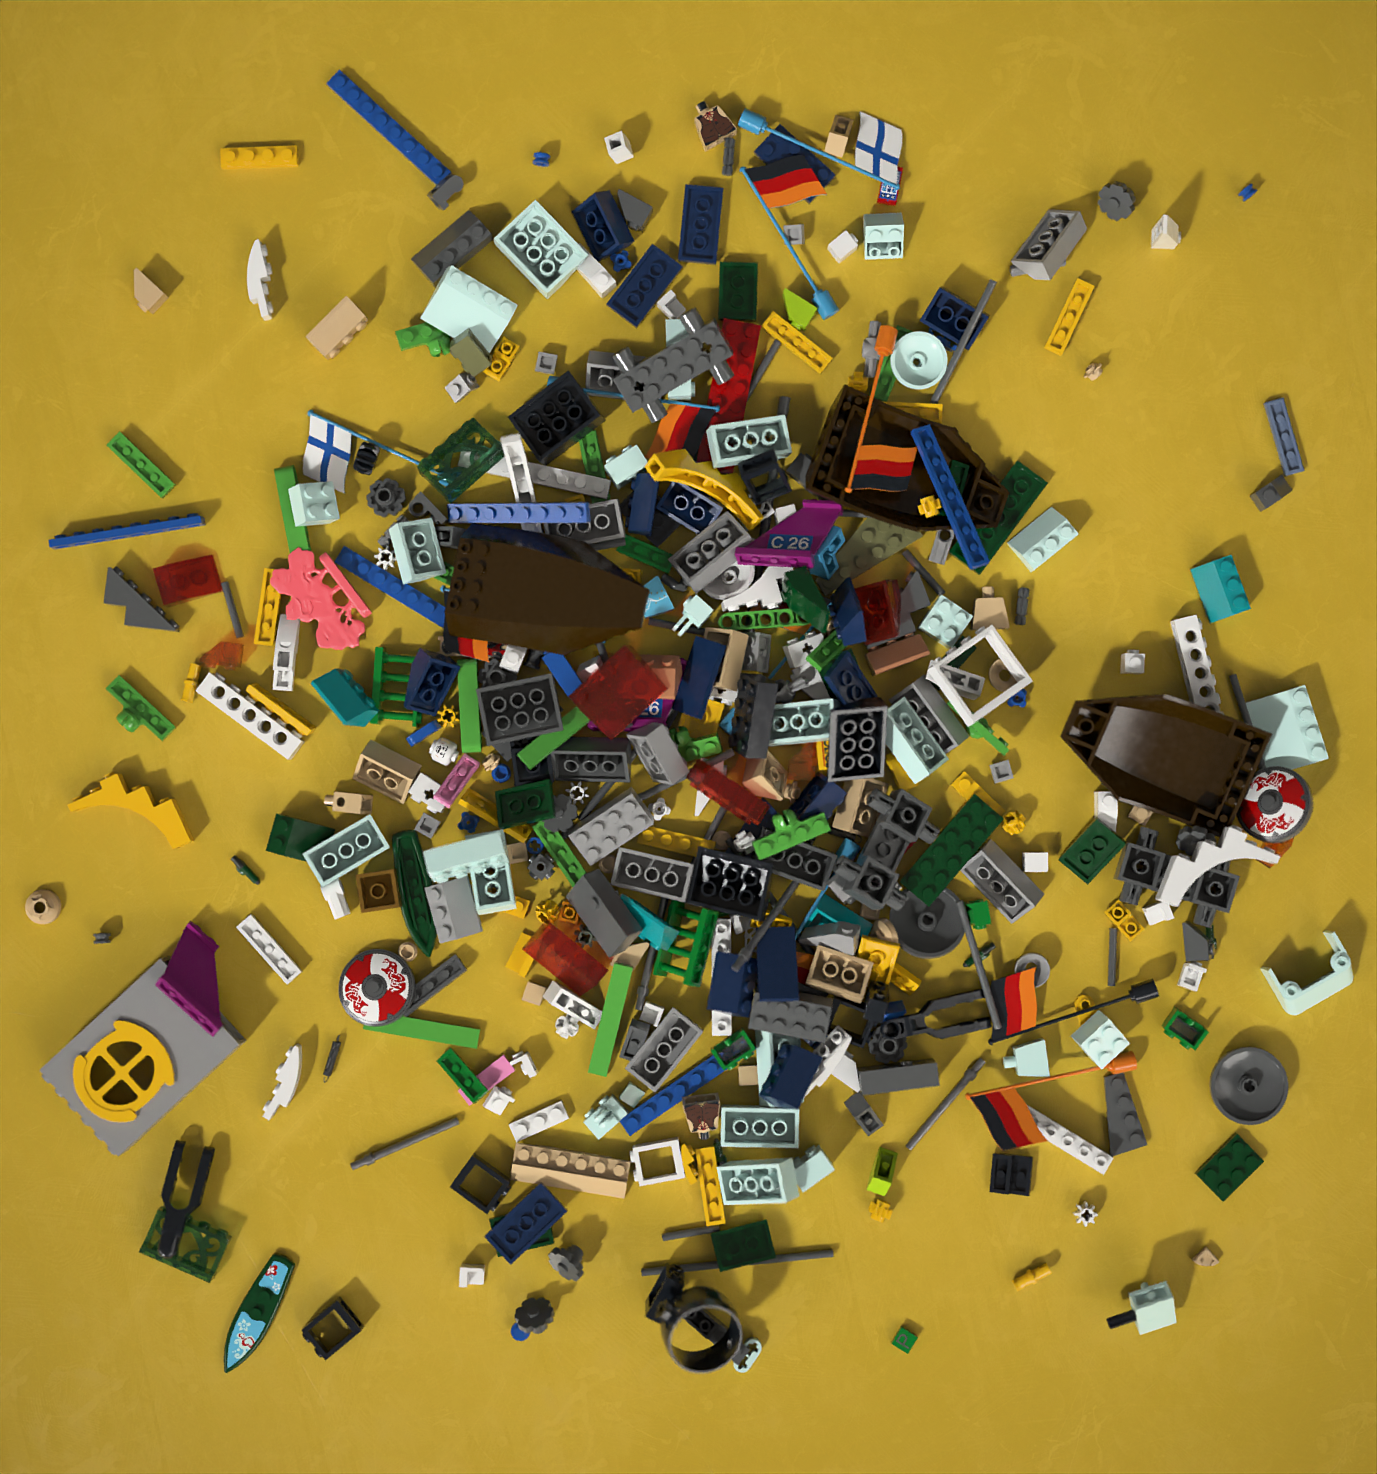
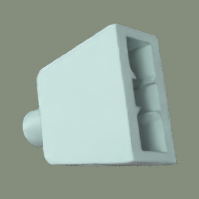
[1003,1038,1050,1077]

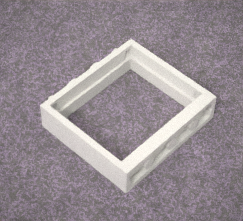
[927,625,1032,727]

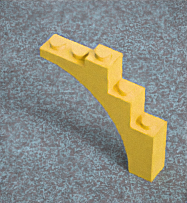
[644,449,764,530]
[68,772,195,849]

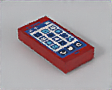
[877,167,903,206]

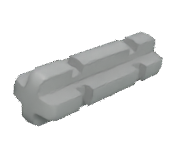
[378,515,408,548]

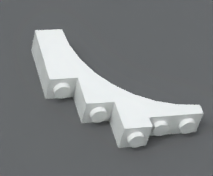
[501,434,543,533]
[721,504,796,613]
[1155,825,1280,906]

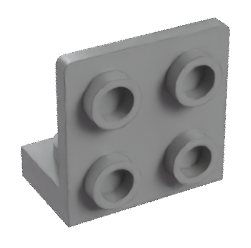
[741,632,771,673]

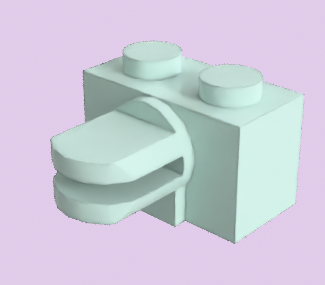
[672,595,713,637]
[583,1094,628,1139]

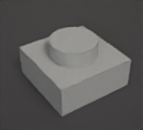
[783,224,805,245]
[535,352,558,375]
[989,760,1014,784]
[414,813,441,839]

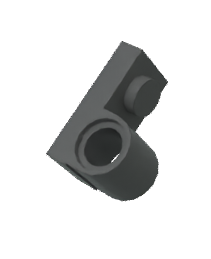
[408,491,448,526]
[619,1018,650,1061]

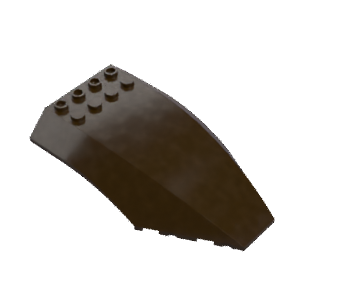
[805,384,1009,532]
[445,523,649,656]
[1060,694,1272,837]

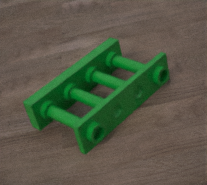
[370,647,422,727]
[653,900,719,987]

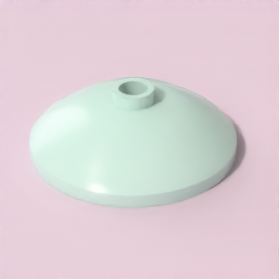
[890,331,948,390]

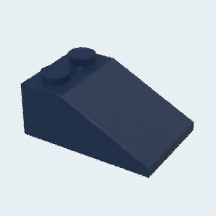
[404,648,461,717]

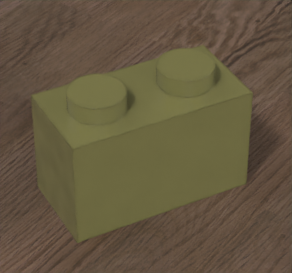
[450,328,492,377]

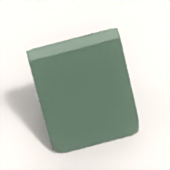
[618,1081,645,1108]

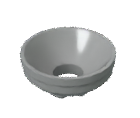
[1015,953,1050,988]

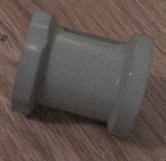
[523,649,544,670]

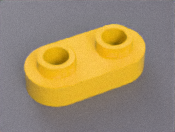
[1074,994,1097,1026]

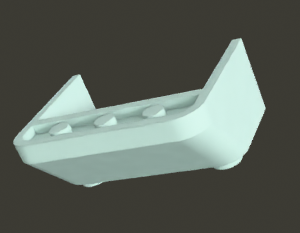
[1260,930,1354,1015]

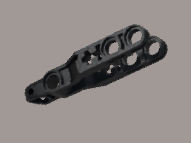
[880,989,992,1040]
[158,1140,215,1259]

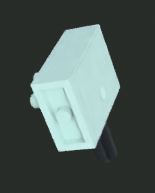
[1107,1281,1177,1335]

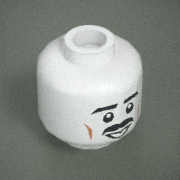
[429,737,459,766]

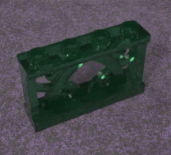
[417,418,505,504]
[139,1206,232,1283]

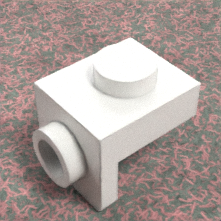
[1177,961,1207,992]

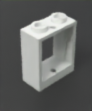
[630,1137,685,1186]

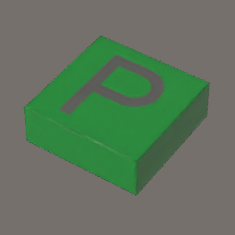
[891,1326,918,1354]

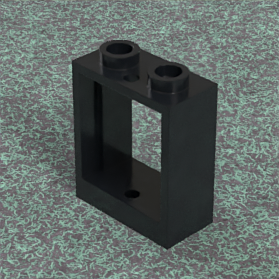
[737,449,792,505]
[827,995,878,1048]
[450,1153,511,1214]
[645,1263,684,1325]
[301,1297,364,1360]

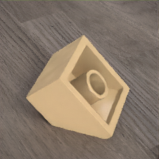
[742,751,788,801]

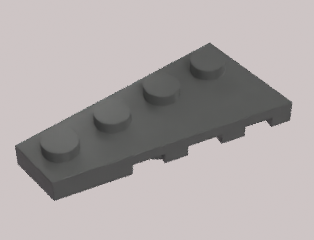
[1104,1073,1147,1157]

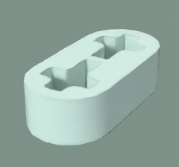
[733,1337,762,1373]

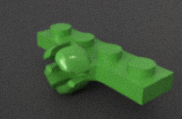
[395,322,451,357]
[105,675,176,742]
[947,701,1009,756]
[669,726,723,762]
[751,810,831,860]

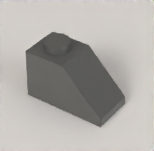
[617,189,653,231]
[1250,475,1292,512]
[434,526,467,549]
[826,874,856,906]
[1182,921,1215,962]
[844,1091,884,1136]

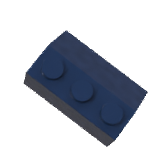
[572,190,634,262]
[920,286,990,350]
[625,473,660,536]
[656,482,724,534]
[828,577,866,646]
[783,772,847,821]
[707,951,758,1017]
[759,1044,823,1110]

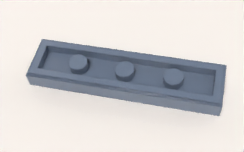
[1264,398,1305,477]

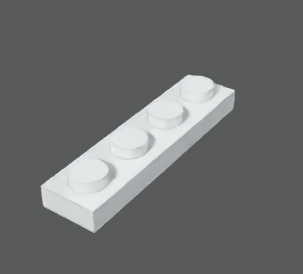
[236,914,303,985]

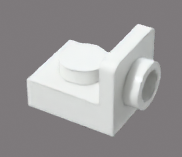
[510,1051,538,1078]
[483,1086,515,1115]

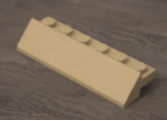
[510,1142,630,1199]

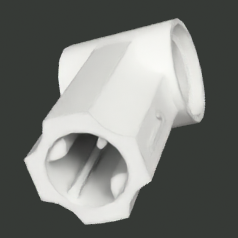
[320,878,351,919]

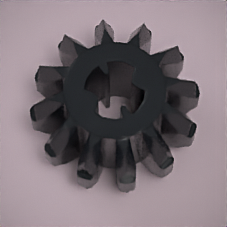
[353,442,380,475]

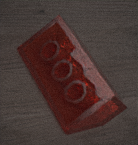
[522,919,609,996]

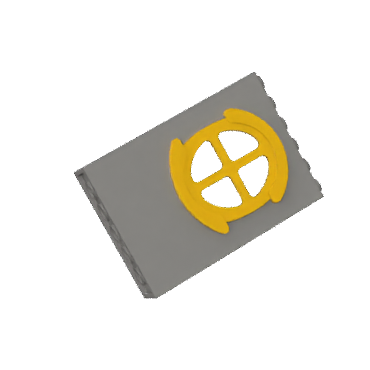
[40,956,247,1156]

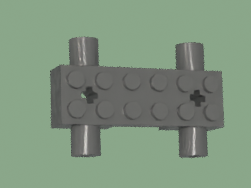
[612,307,734,423]
[833,788,940,911]
[1113,827,1240,928]

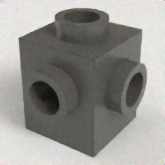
[527,853,556,881]

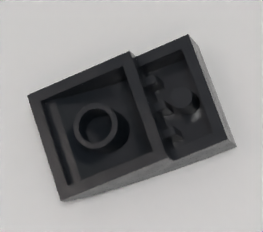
[510,735,554,787]

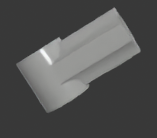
[928,530,954,565]

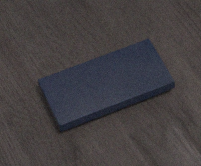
[672,636,726,720]
[756,927,799,1002]

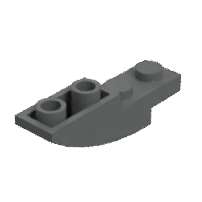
[683,1308,751,1365]

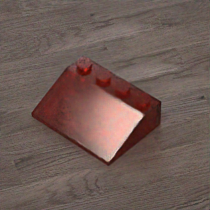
[569,645,668,740]

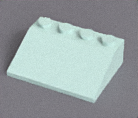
[494,200,588,299]
[420,265,518,353]
[1246,685,1329,770]

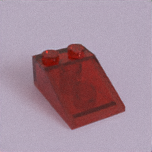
[153,555,223,607]
[855,579,901,645]

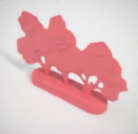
[270,547,372,650]

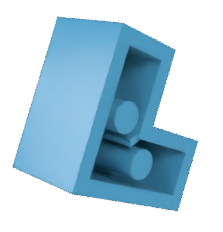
[808,525,845,580]

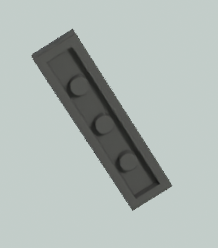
[404,954,468,1017]

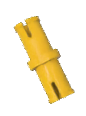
[181,663,202,703]
[1012,1263,1052,1291]

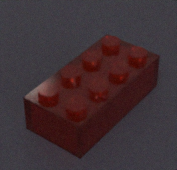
[686,759,770,825]

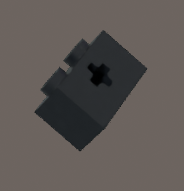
[863,980,889,1023]

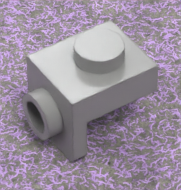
[444,372,479,403]

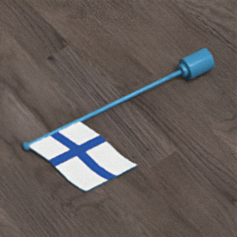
[738,108,902,190]
[303,410,468,494]

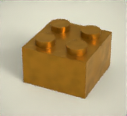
[356,869,402,913]

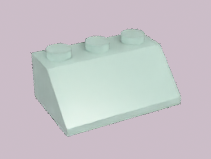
[1007,507,1079,572]
[389,518,446,584]

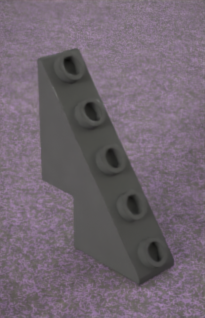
[104,566,180,632]
[864,571,931,649]

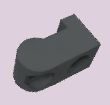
[427,174,464,210]

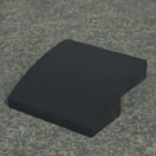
[989,1153,1033,1196]

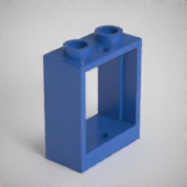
[542,652,586,698]

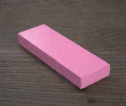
[433,753,480,808]
[458,1055,516,1106]

